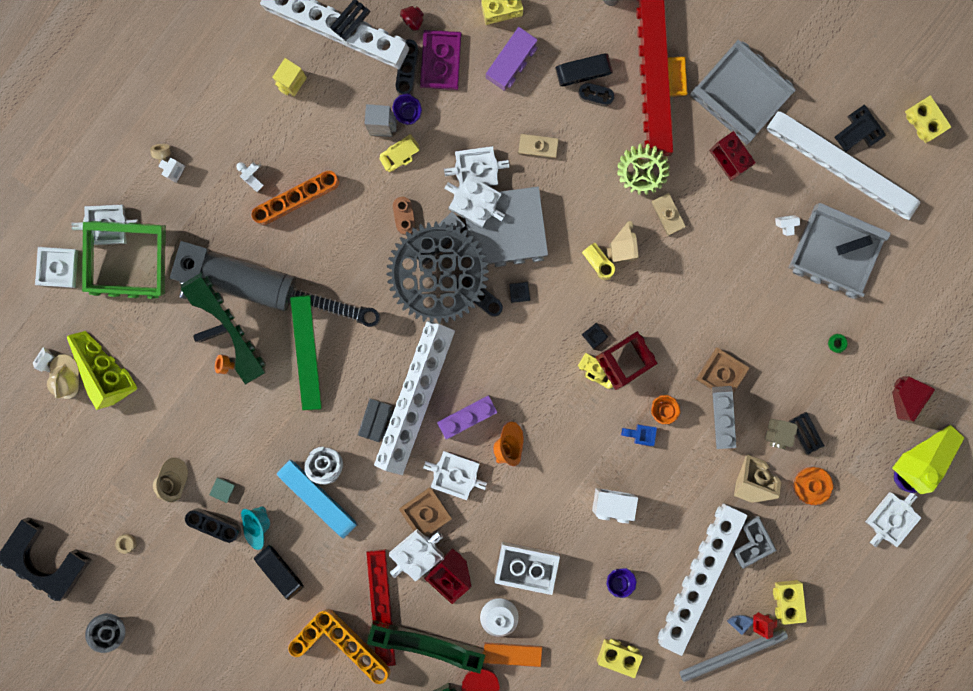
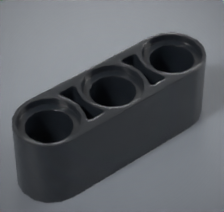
[395,39,419,95]
[555,53,613,87]
[457,276,503,317]
[185,508,242,543]
[254,545,304,600]

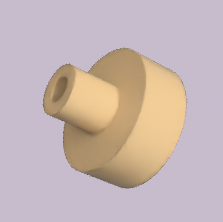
[150,144,171,163]

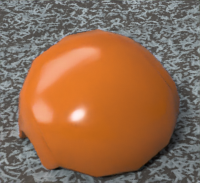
[651,395,680,424]

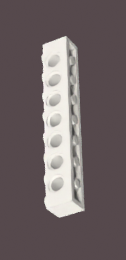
[260,0,409,70]
[374,320,455,475]
[657,504,748,656]

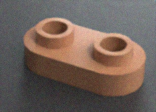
[393,197,415,235]

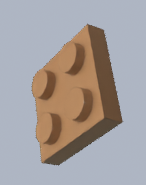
[695,347,749,393]
[399,487,452,536]

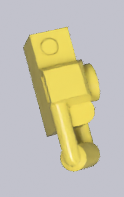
[379,134,419,172]
[578,353,613,389]

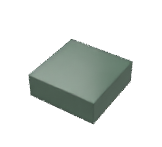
[209,477,235,503]

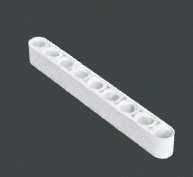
[767,112,920,220]

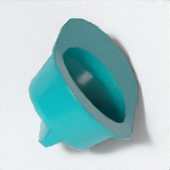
[241,506,270,550]

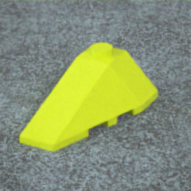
[67,331,137,410]
[892,425,964,494]

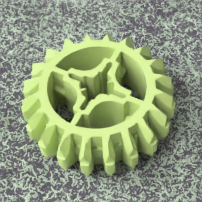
[617,143,670,195]

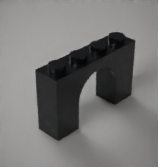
[0,517,91,602]

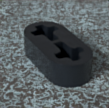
[578,83,614,107]
[836,235,874,256]

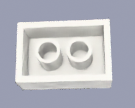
[495,542,560,595]

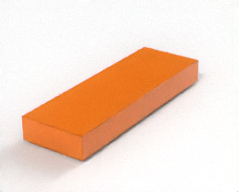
[483,642,542,667]

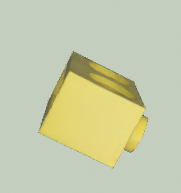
[481,0,523,25]
[905,95,951,143]
[773,580,807,624]
[597,638,643,678]

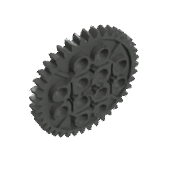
[386,221,489,324]

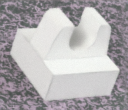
[158,158,185,183]
[775,215,800,236]
[33,347,55,372]

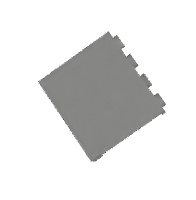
[690,40,796,145]
[465,187,548,269]
[788,203,891,299]

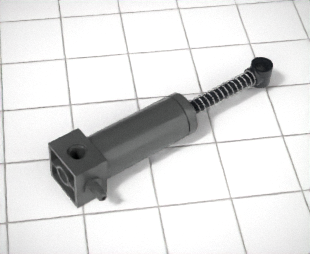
[170,241,381,327]

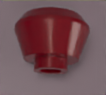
[400,6,424,31]

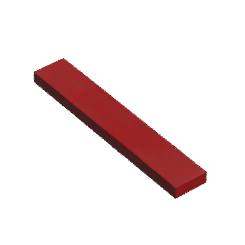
[366,549,396,666]

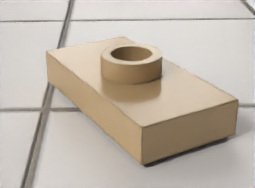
[518,134,558,159]
[651,193,686,236]

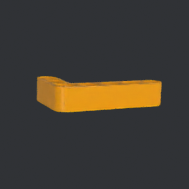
[288,609,391,684]

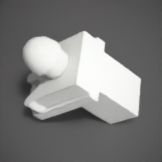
[236,162,264,193]

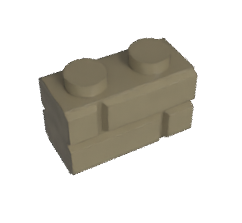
[765,419,798,450]

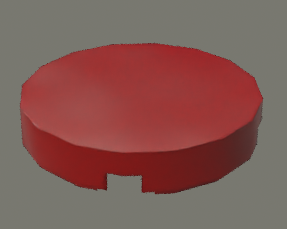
[461,667,500,691]

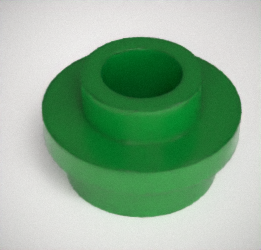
[828,334,848,353]

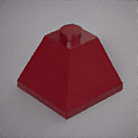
[892,376,935,422]
[424,548,472,604]

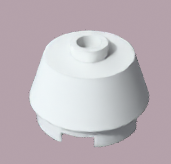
[305,447,343,484]
[480,598,519,637]

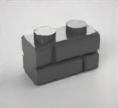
[358,398,394,442]

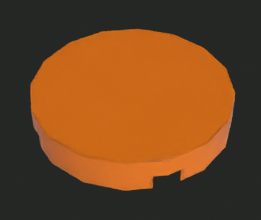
[794,466,833,505]

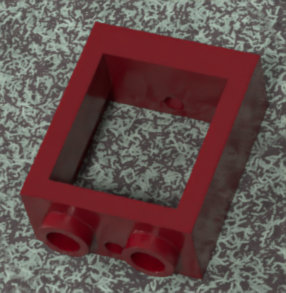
[709,131,756,181]
[595,331,658,390]

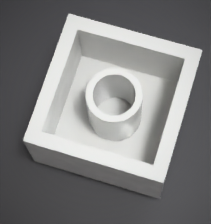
[592,488,638,523]

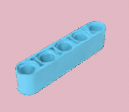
[277,459,357,539]

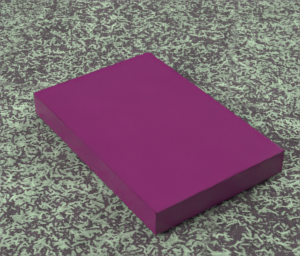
[420,30,462,90]

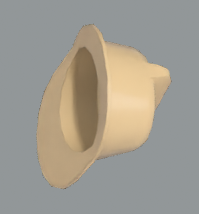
[47,354,79,399]
[153,457,188,503]

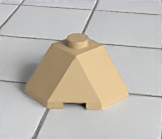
[606,221,639,263]
[734,455,781,503]

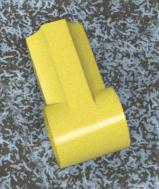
[582,243,615,280]

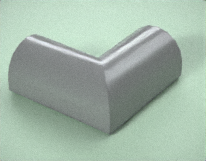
[733,516,777,568]

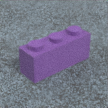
[486,27,538,91]
[437,395,497,439]

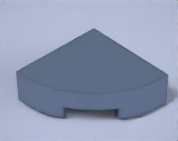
[727,615,753,635]

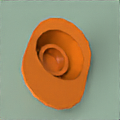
[493,421,524,466]

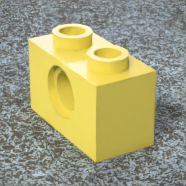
[272,58,307,97]

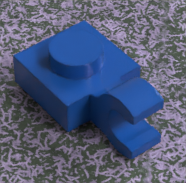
[621,424,657,446]

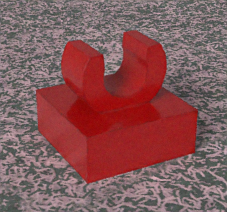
[753,612,777,639]

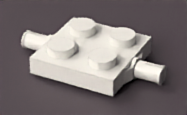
[444,146,509,186]
[444,175,506,228]
[71,205,139,245]
[423,451,487,500]
[865,492,921,547]
[389,529,444,581]

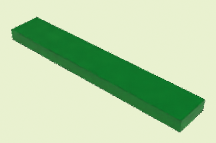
[290,295,322,411]

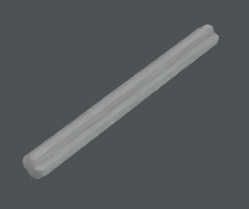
[679,629,788,682]

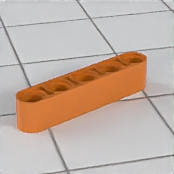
[251,171,340,225]

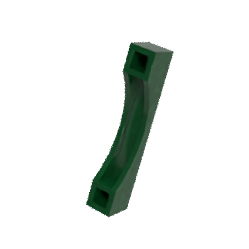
[181,272,266,385]
[367,620,485,674]

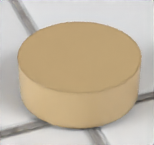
[115,534,136,554]

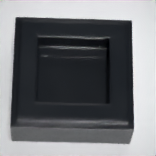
[509,282,530,303]
[581,322,608,349]

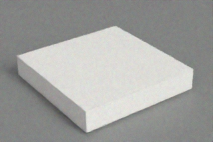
[35,247,78,288]

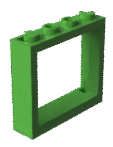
[82,221,166,299]

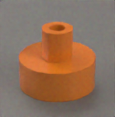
[215,354,235,374]

